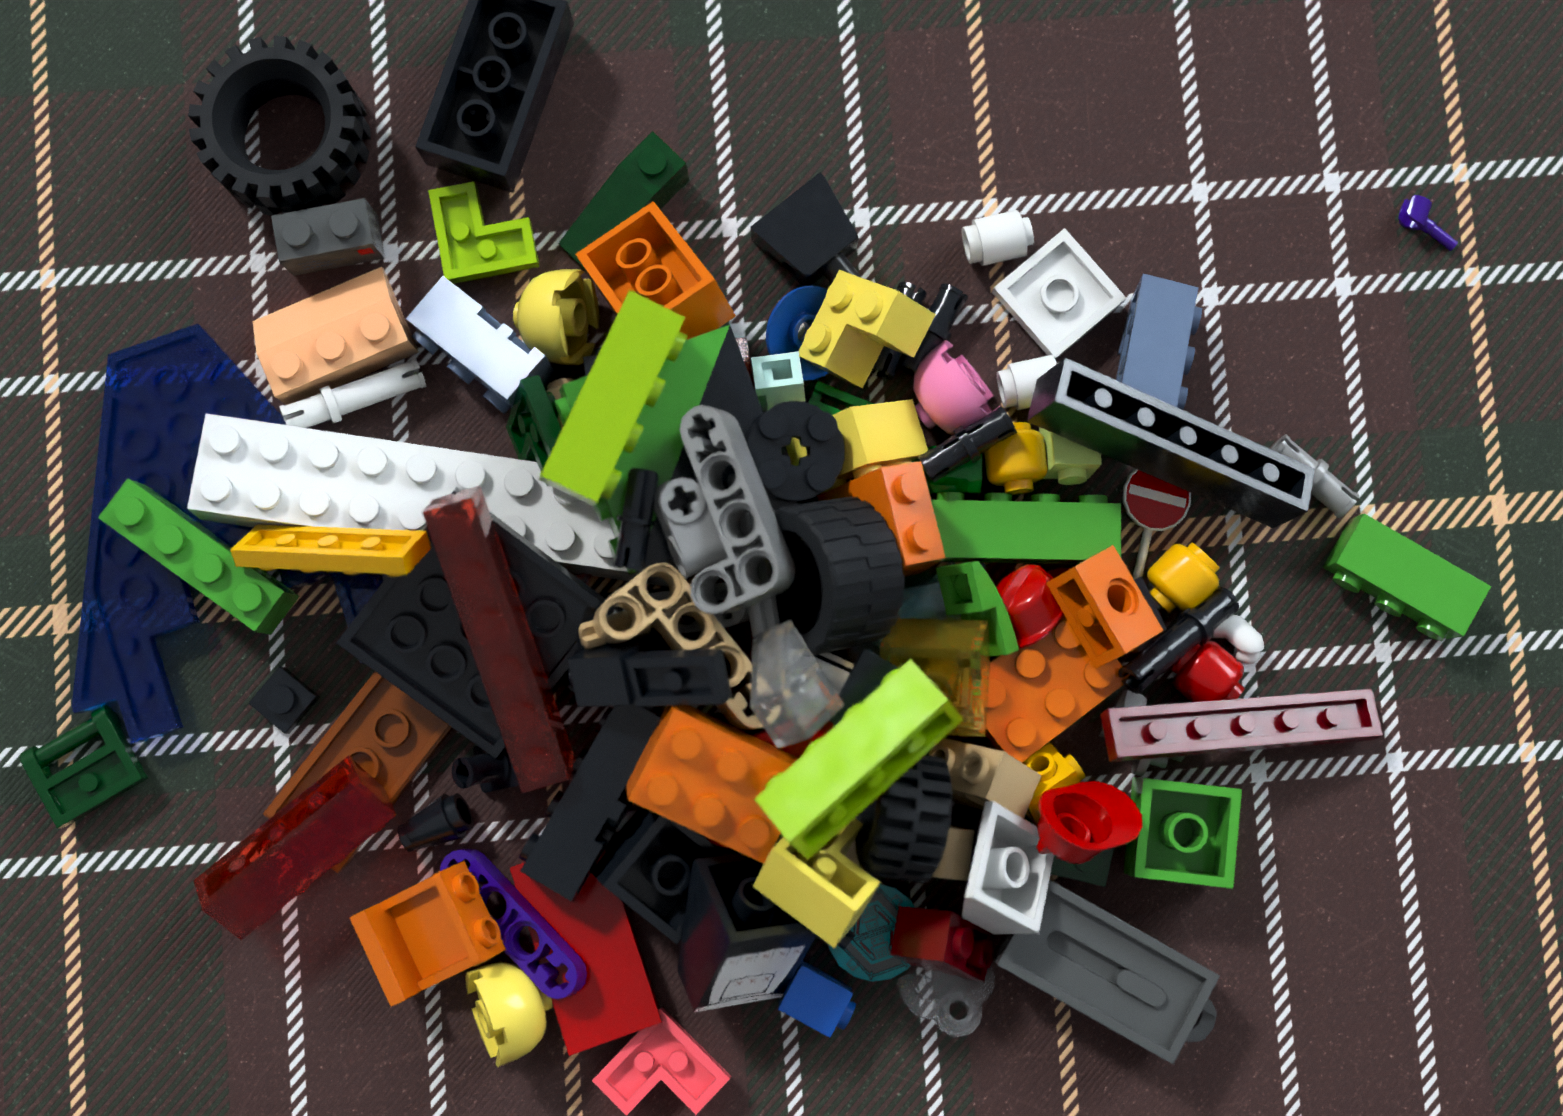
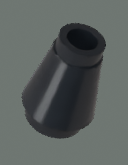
[397,793,474,852]

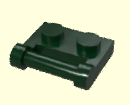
[19,704,148,828]

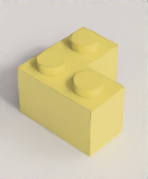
[799,270,936,389]
[786,399,928,494]
[752,818,880,948]

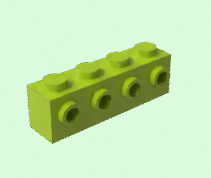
[538,290,688,506]
[754,659,964,859]

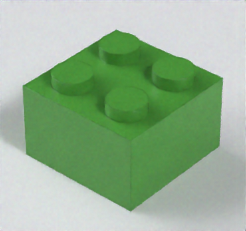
[1123,777,1242,889]

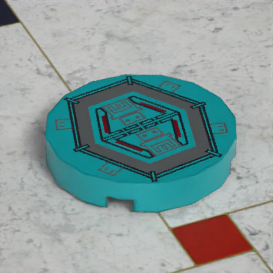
[828,883,915,982]

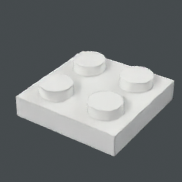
[992,228,1126,360]

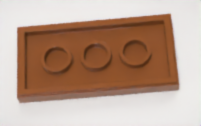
[263,672,453,873]

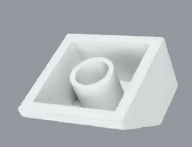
[962,801,1054,934]

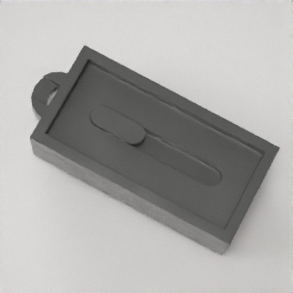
[993,880,1220,1064]

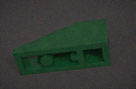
[558,131,689,271]

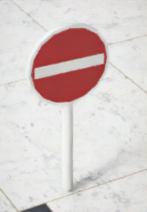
[1123,469,1191,580]

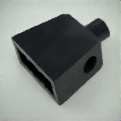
[750,172,861,286]

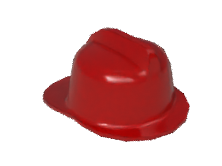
[996,564,1071,648]
[1037,781,1143,864]

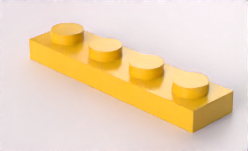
[230,524,431,577]

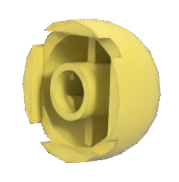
[513,269,599,365]
[465,962,553,1067]

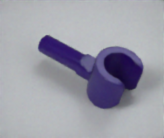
[1398,195,1458,251]

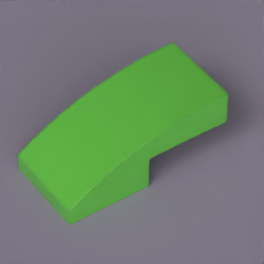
[936,561,1019,658]

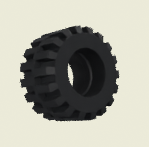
[856,755,952,883]

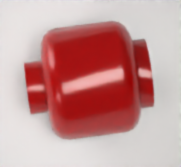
[1171,641,1245,702]

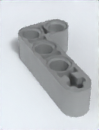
[680,405,795,614]

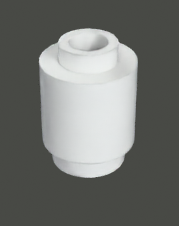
[962,210,1034,266]
[997,355,1057,410]

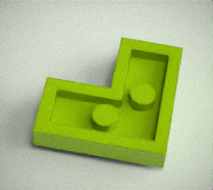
[428,181,540,284]

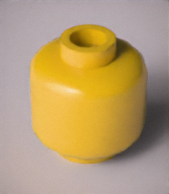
[984,422,1048,495]
[1147,542,1220,613]

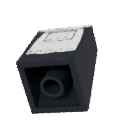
[677,853,817,1012]

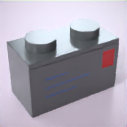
[271,198,385,276]

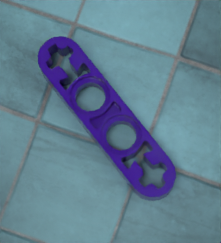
[440,848,587,999]

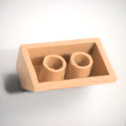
[252,267,419,405]

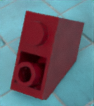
[890,906,994,982]

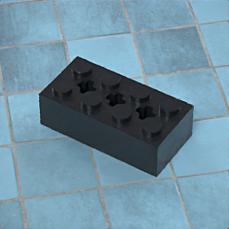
[415,0,574,193]

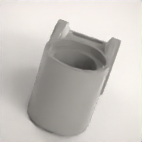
[654,478,728,579]

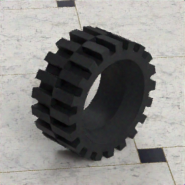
[188,36,371,216]

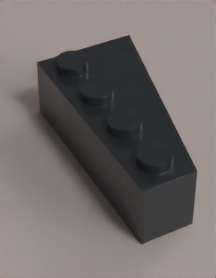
[519,703,660,902]

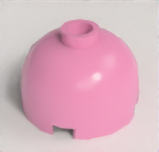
[913,340,1000,435]

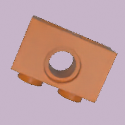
[1046,545,1164,668]

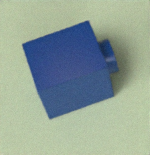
[778,960,857,1038]

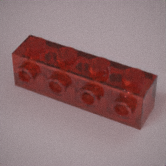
[193,755,397,940]

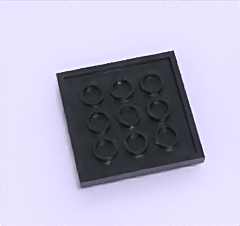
[336,487,615,759]

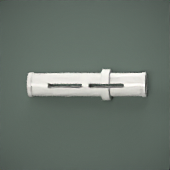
[279,358,426,428]

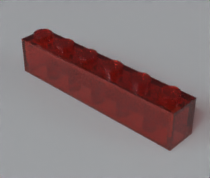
[422,485,575,793]

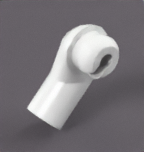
[1212,615,1264,664]

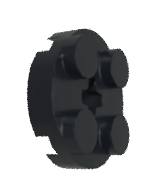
[745,401,845,502]

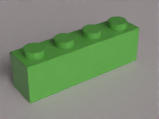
[98,478,300,635]
[931,492,1121,565]

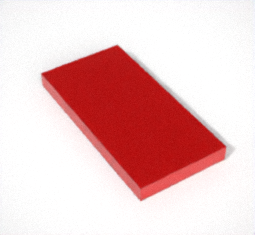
[510,847,663,1056]

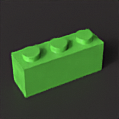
[1322,513,1491,641]

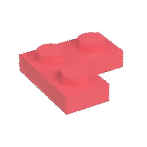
[592,1007,731,1116]

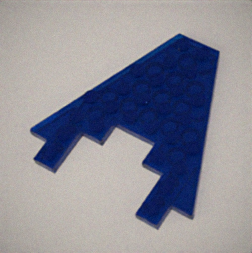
[72,324,383,744]

